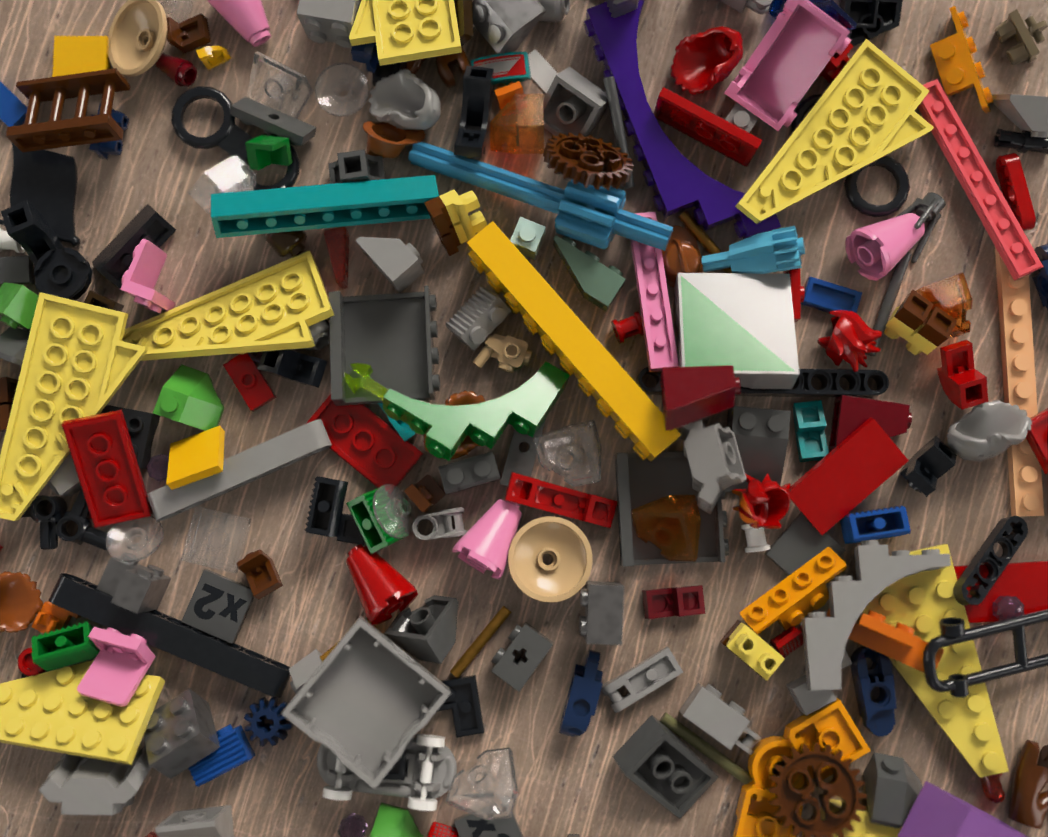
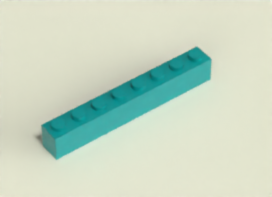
[211,175,439,238]

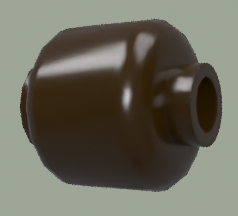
[266,230,307,257]

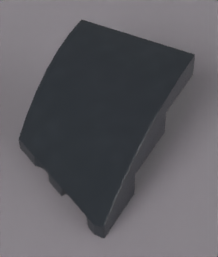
[839,0,903,46]

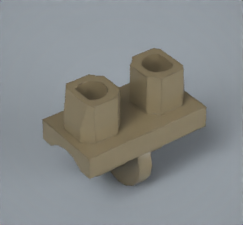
[995,9,1048,65]

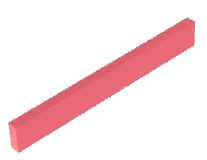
[918,79,1043,281]

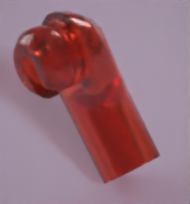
[980,773,1005,803]

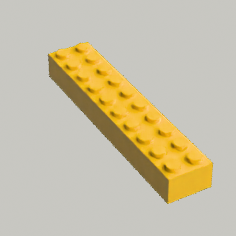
[467,221,681,462]

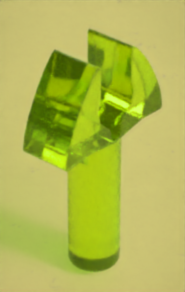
[344,363,389,399]

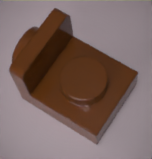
[404,474,446,513]

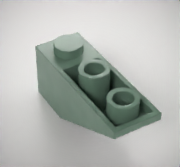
[553,235,626,312]

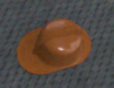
[363,121,426,158]
[662,225,703,288]

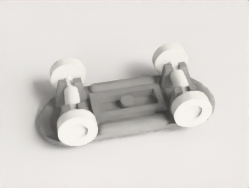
[317,734,457,811]

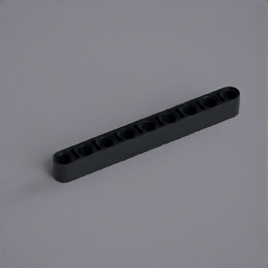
[636,367,889,398]
[49,573,291,698]

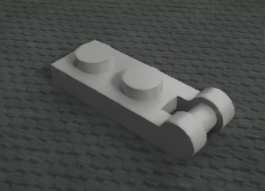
[601,646,683,713]

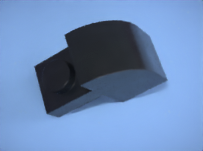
[257,349,328,388]
[900,436,957,497]

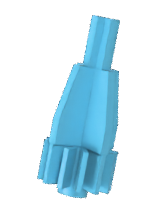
[701,226,806,274]

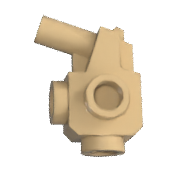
[472,333,533,373]

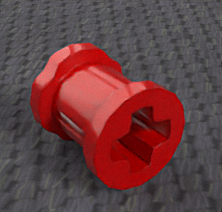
[611,311,644,344]

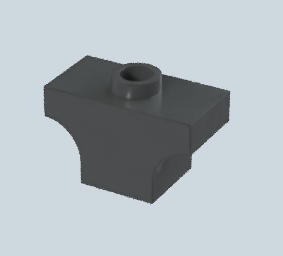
[328,149,386,184]

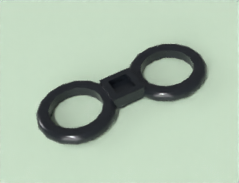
[171,86,300,191]
[791,94,910,217]

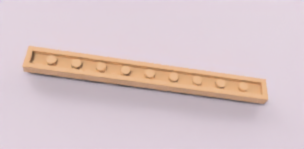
[995,247,1044,517]

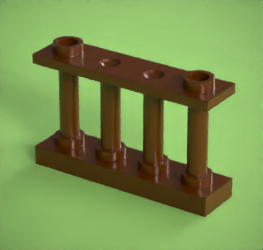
[6,68,130,152]

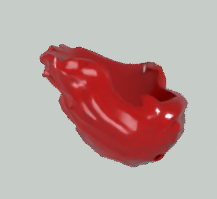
[670,26,744,95]

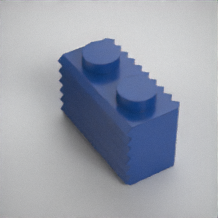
[840,505,911,544]
[188,724,255,787]

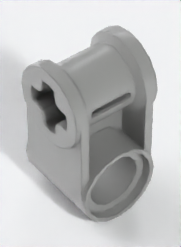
[412,507,467,540]

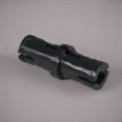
[993,129,1048,154]

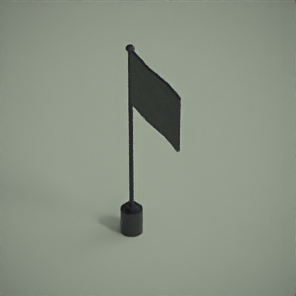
[0,142,80,247]

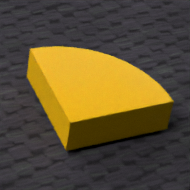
[196,46,231,70]

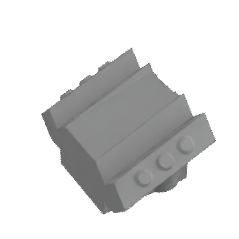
[679,419,747,514]
[39,745,152,815]

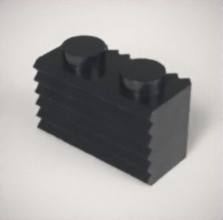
[304,476,348,537]

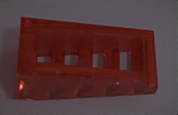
[324,227,349,289]

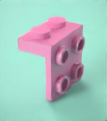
[120,239,176,314]
[77,627,156,707]

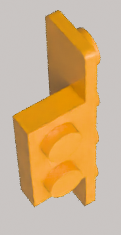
[930,6,994,114]
[740,547,847,634]

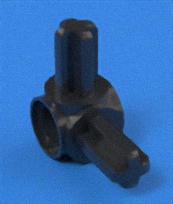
[56,489,114,551]
[21,495,68,550]

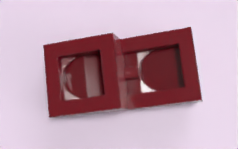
[642,585,706,619]

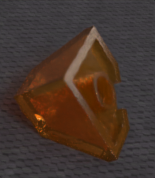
[489,93,544,154]
[916,273,972,338]
[631,495,701,562]

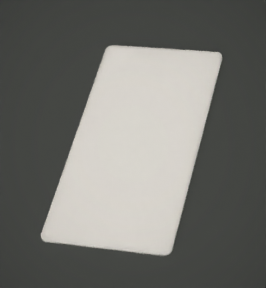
[528,49,558,94]

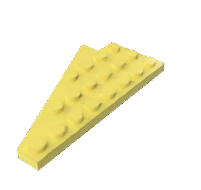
[349,0,462,66]
[735,39,934,224]
[122,250,334,361]
[0,292,148,521]
[862,544,1009,777]
[0,660,165,765]

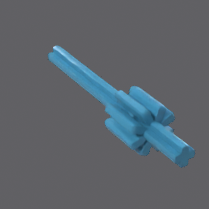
[408,141,673,251]

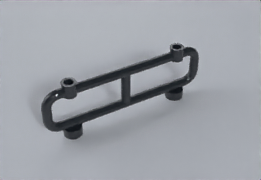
[923,609,1048,698]

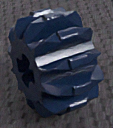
[244,697,293,746]

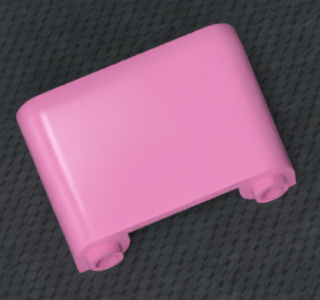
[724,0,851,131]

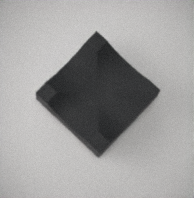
[100,405,160,469]

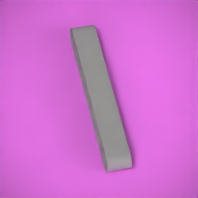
[146,419,332,521]

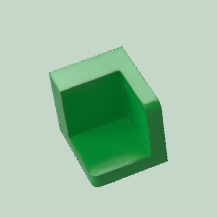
[245,135,292,170]

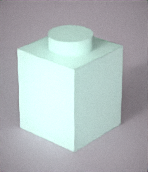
[510,217,546,260]

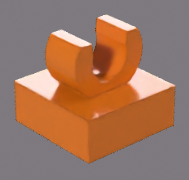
[494,81,528,118]
[31,601,72,634]

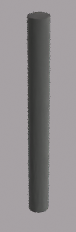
[603,76,635,189]
[865,252,912,356]

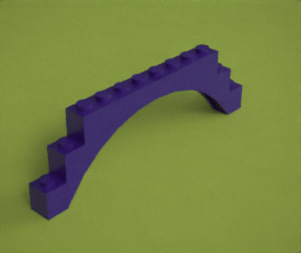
[583,0,781,239]

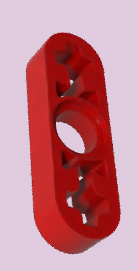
[996,153,1036,231]

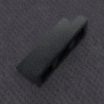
[92,204,176,289]

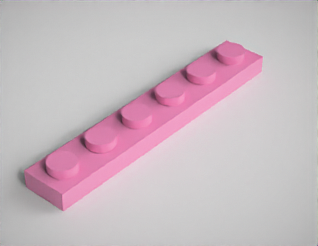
[630,212,679,372]

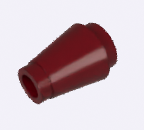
[155,53,197,87]

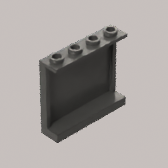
[329,286,440,406]
[615,451,729,567]

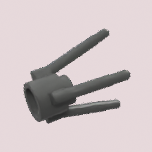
[896,192,946,264]

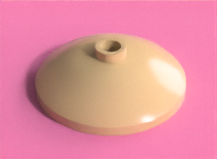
[108,0,168,77]
[507,516,593,602]

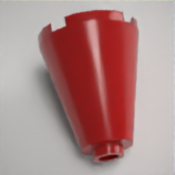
[346,544,418,626]

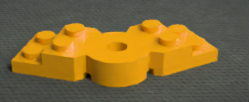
[733,698,871,837]

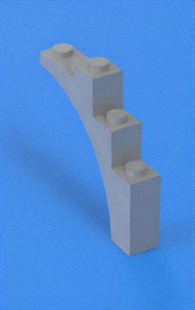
[802,540,951,690]

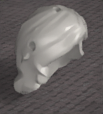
[369,69,441,130]
[947,400,1032,462]

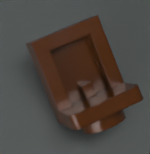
[167,14,211,53]
[236,550,283,600]

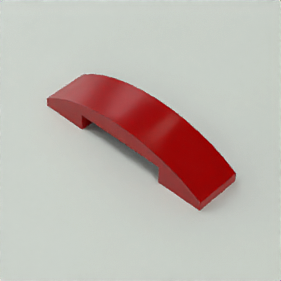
[504,472,618,528]

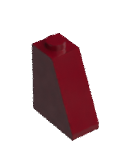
[661,365,741,431]
[828,395,912,453]

